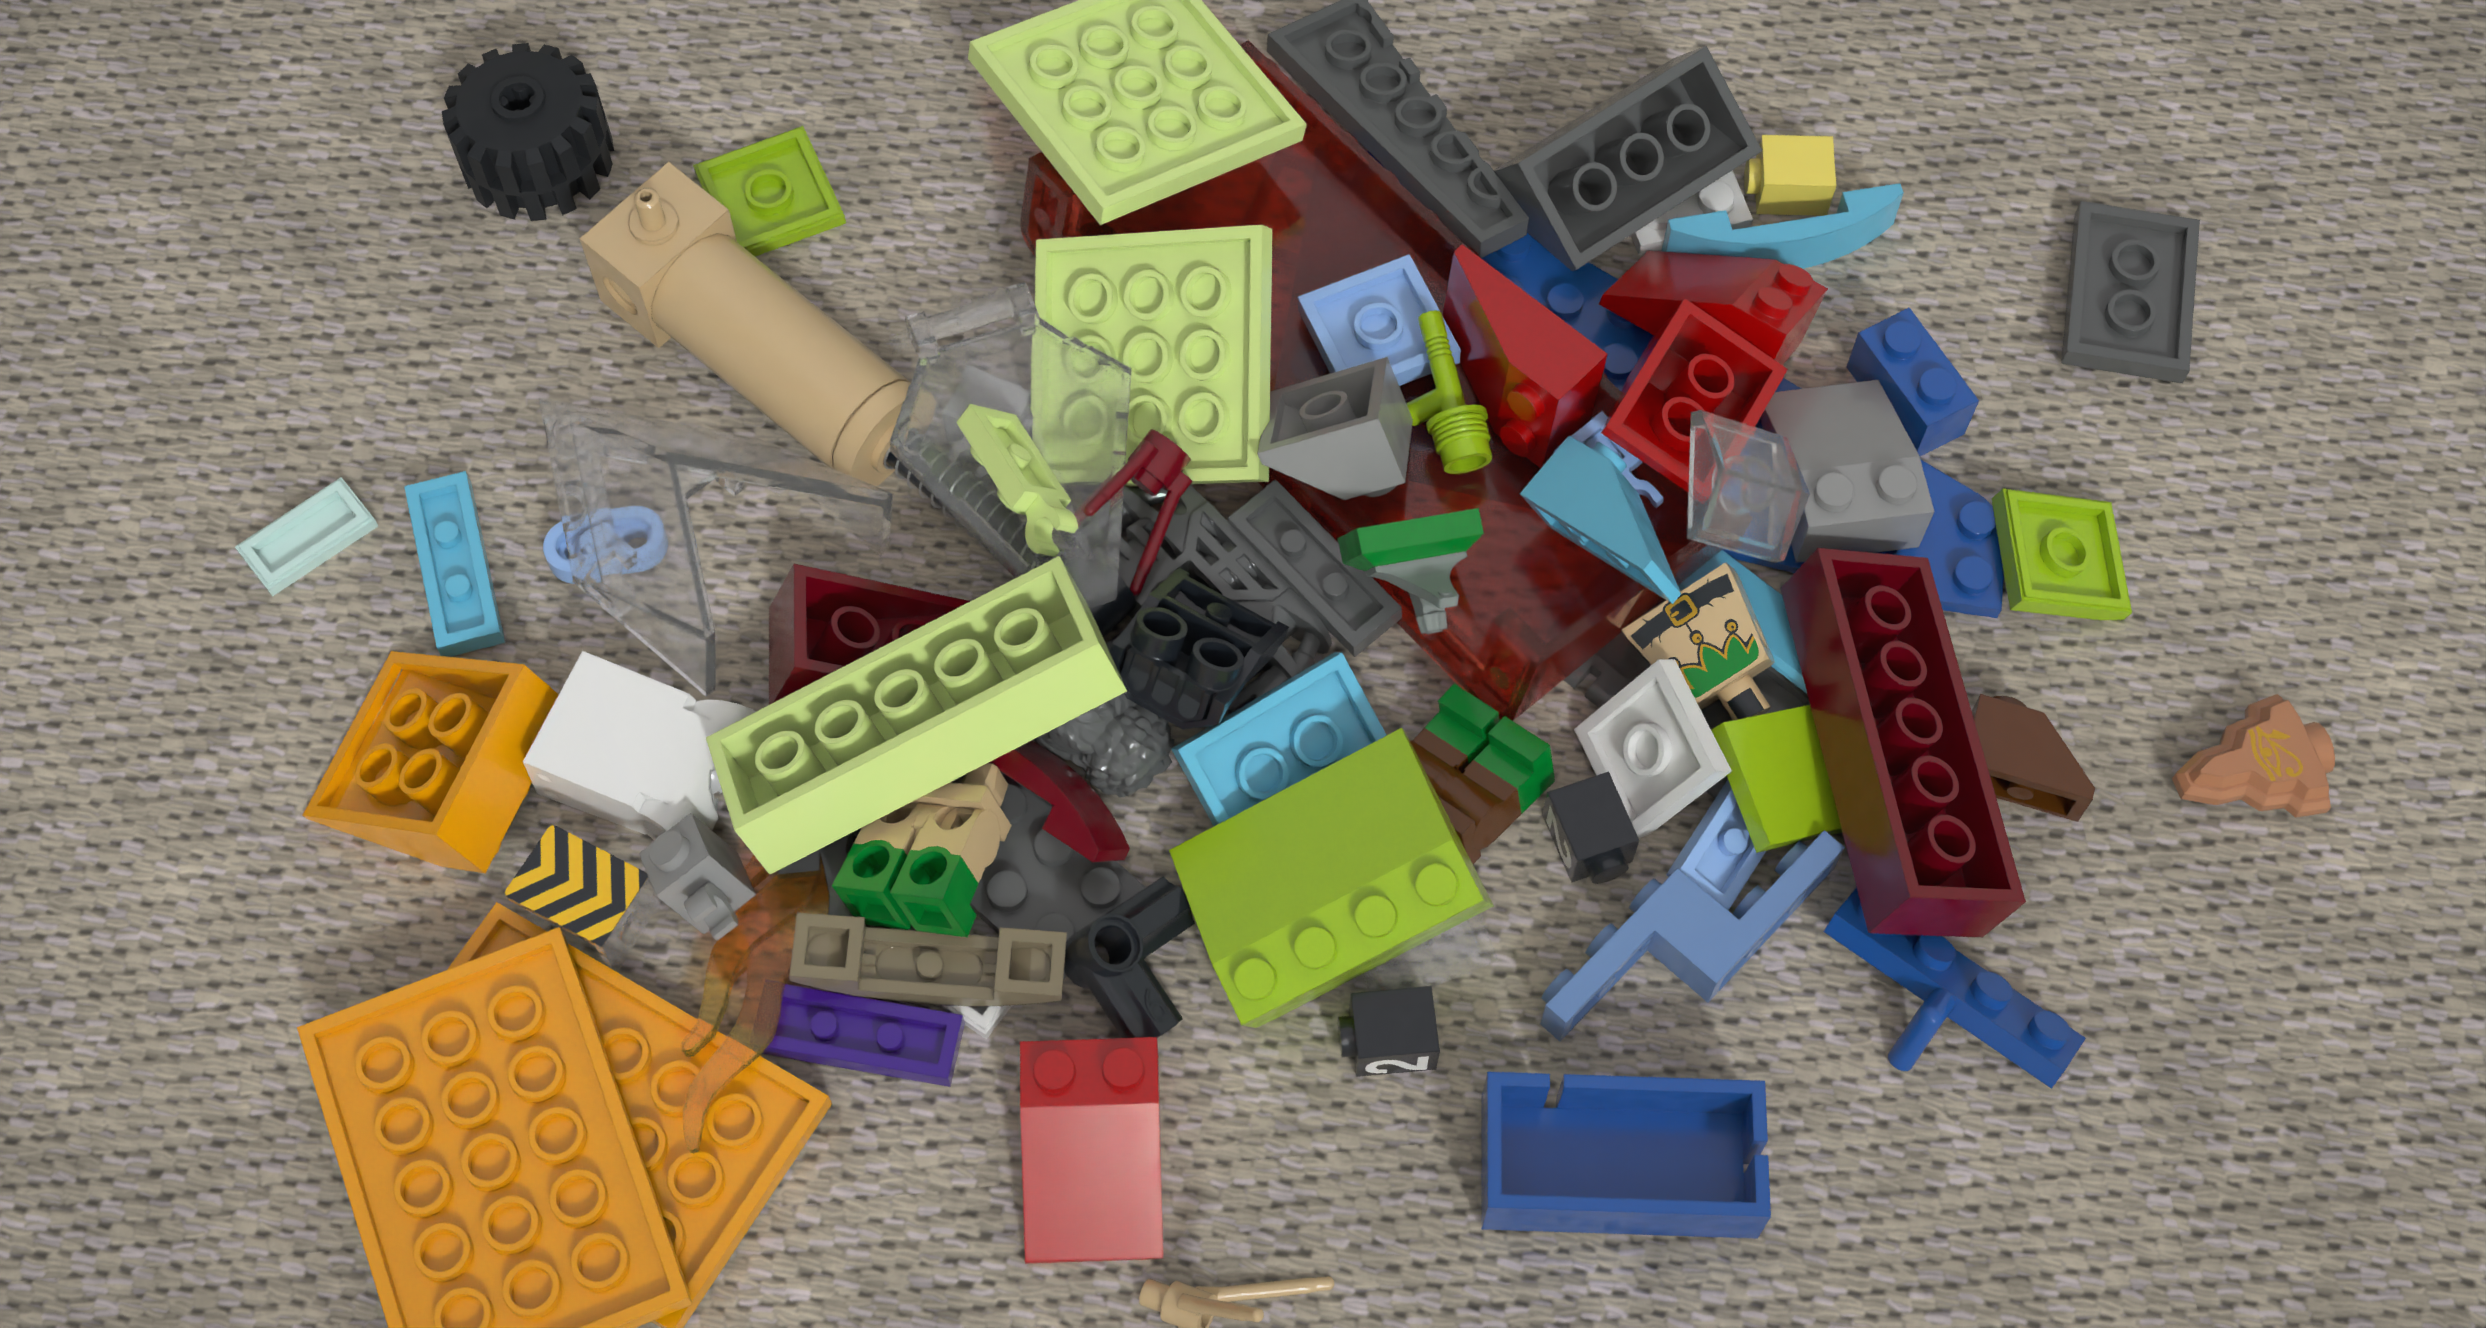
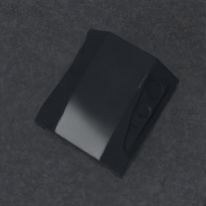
[1109,567,1289,729]

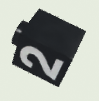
[1542,771,1639,884]
[1338,986,1440,1077]

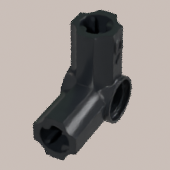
[1064,876,1195,1038]

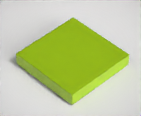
[693,126,846,257]
[1991,488,2132,620]
[1711,705,1842,853]

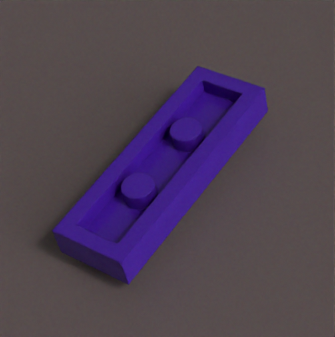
[750,981,965,1087]

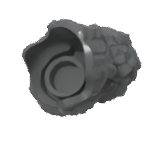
[1034,693,1175,798]

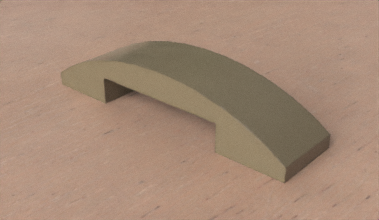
[789,912,1067,1006]

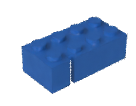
[1481,1072,1771,1239]

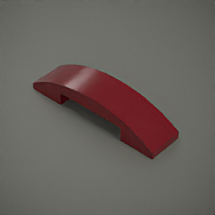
[989,740,1130,862]

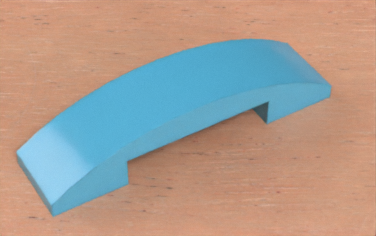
[1662,183,1904,269]

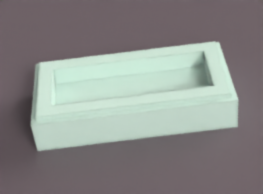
[235,477,378,597]

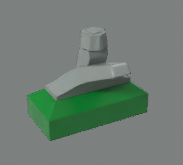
[1338,508,1484,634]

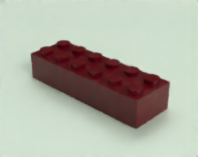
[1780,548,2026,938]

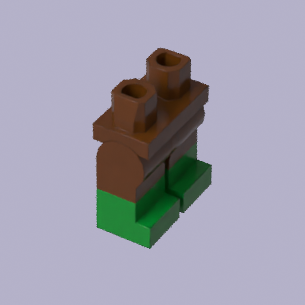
[1410,684,1555,864]

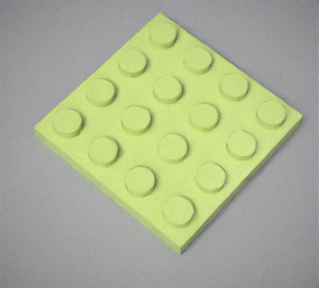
[968,0,1307,225]
[1033,225,1272,488]

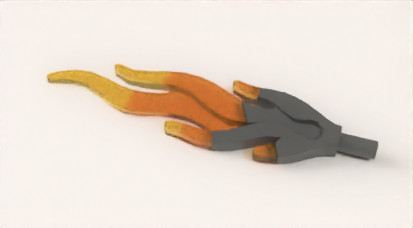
[681,828,861,1154]

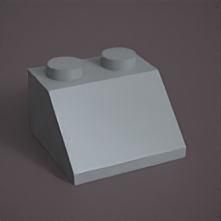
[1257,357,1413,500]

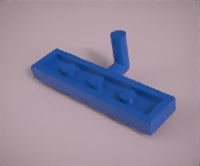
[1823,887,2086,1089]

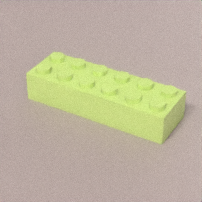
[706,556,1127,875]

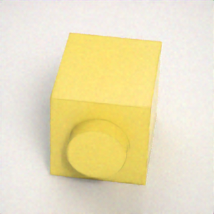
[1744,135,1836,216]

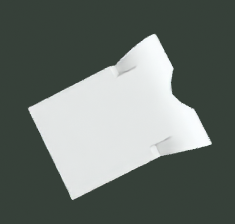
[523,651,756,840]

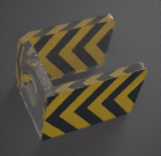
[505,825,663,972]

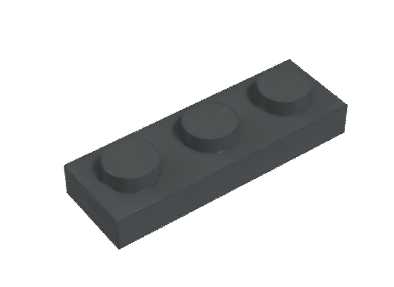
[1228,479,1402,657]

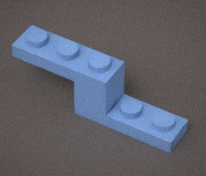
[1540,830,1845,1042]

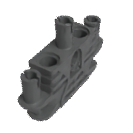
[1060,485,1332,716]

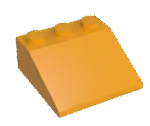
[302,651,559,874]

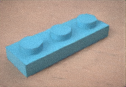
[404,471,505,657]

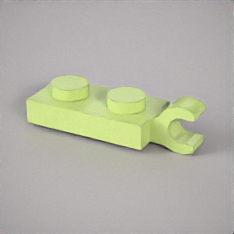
[956,404,1078,557]

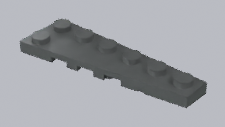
[1267,0,1529,258]

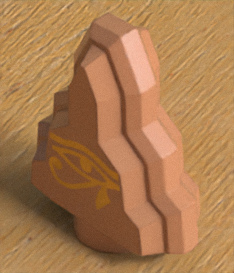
[2172,694,2335,818]

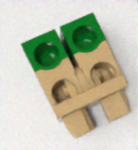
[832,763,1012,937]

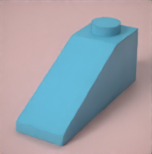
[1520,436,1681,604]

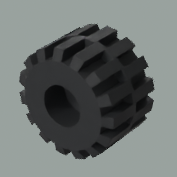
[442,43,614,221]

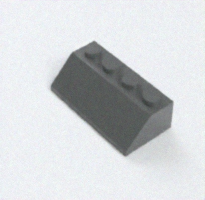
[1494,46,1762,271]

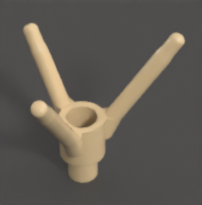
[1139,1276,1334,1328]

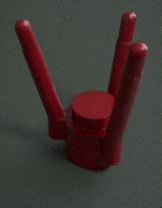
[1067,429,1193,596]

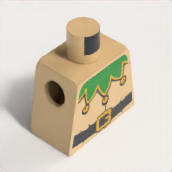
[1622,562,1775,720]

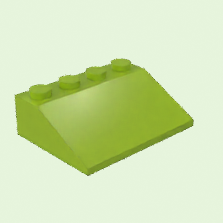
[1169,728,1494,1028]

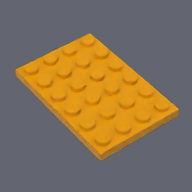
[447,902,832,1328]
[297,927,693,1328]

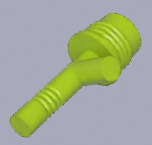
[1406,310,1492,474]

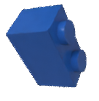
[1846,307,1979,457]

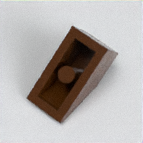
[1972,694,2095,822]

